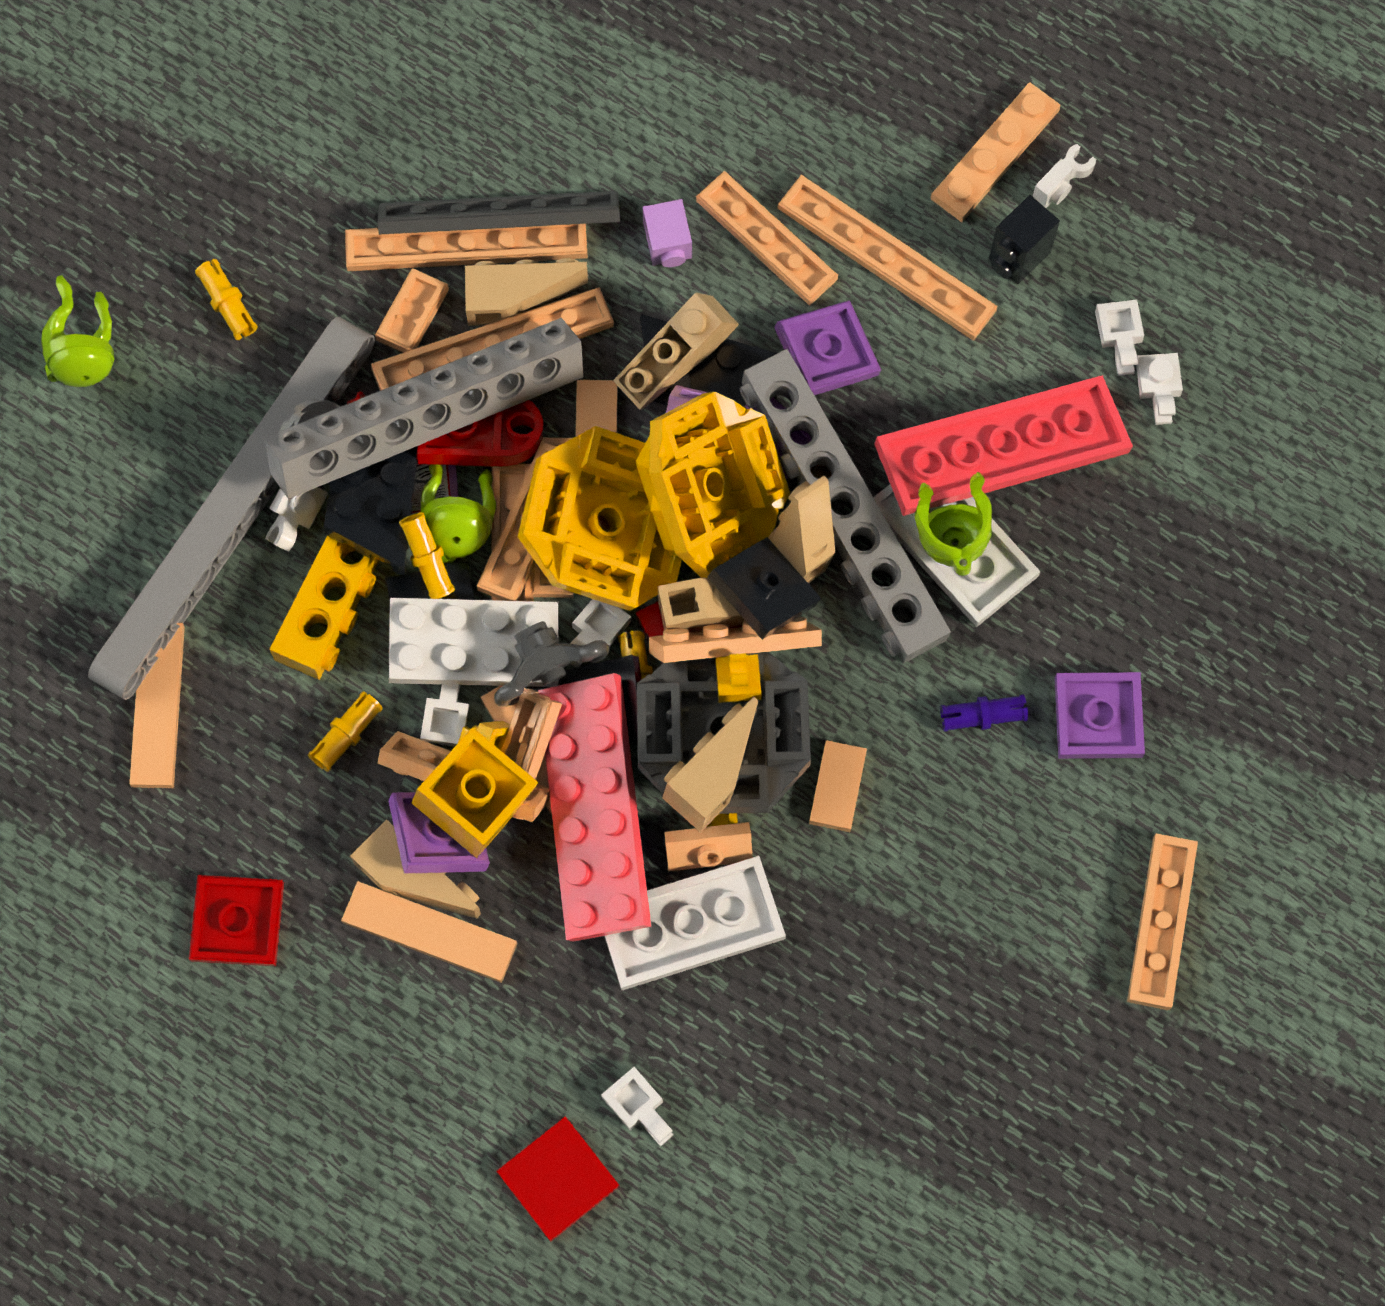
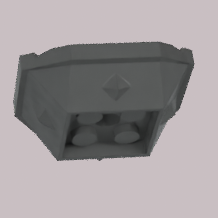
[637,652,811,814]

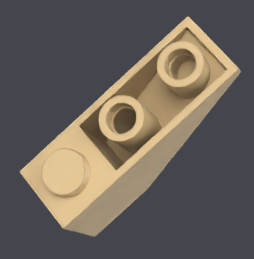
[465,258,588,326]
[613,293,739,410]
[768,476,836,583]
[658,578,745,633]
[662,697,758,833]
[350,819,481,919]

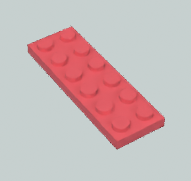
[874,375,1133,516]
[538,673,651,942]

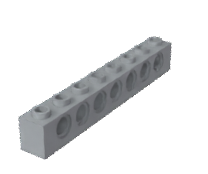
[264,318,584,499]
[740,349,951,664]

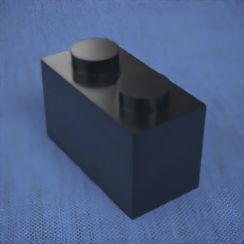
[989,195,1060,284]

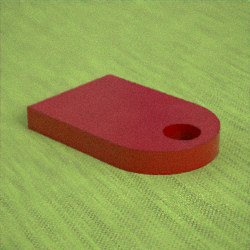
[417,400,543,467]

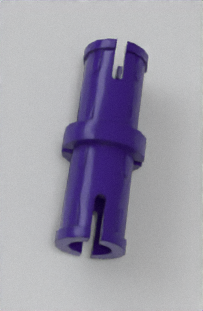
[940,694,1028,732]

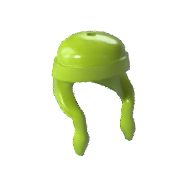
[41,275,114,387]
[420,464,496,563]
[915,472,992,576]

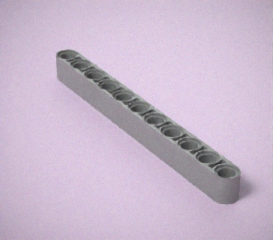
[88,317,375,700]

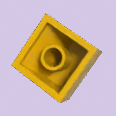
[411,727,539,858]

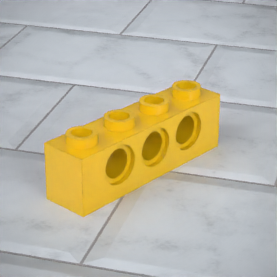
[269,536,385,680]

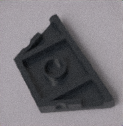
[639,314,777,407]
[324,446,418,574]

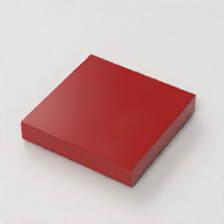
[189,875,284,966]
[496,1116,620,1242]

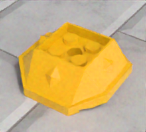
[635,392,790,578]
[518,425,682,611]

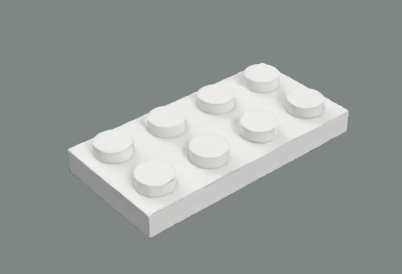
[873,484,1040,627]
[389,598,558,687]
[604,856,786,991]

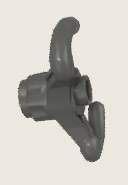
[494,621,610,707]

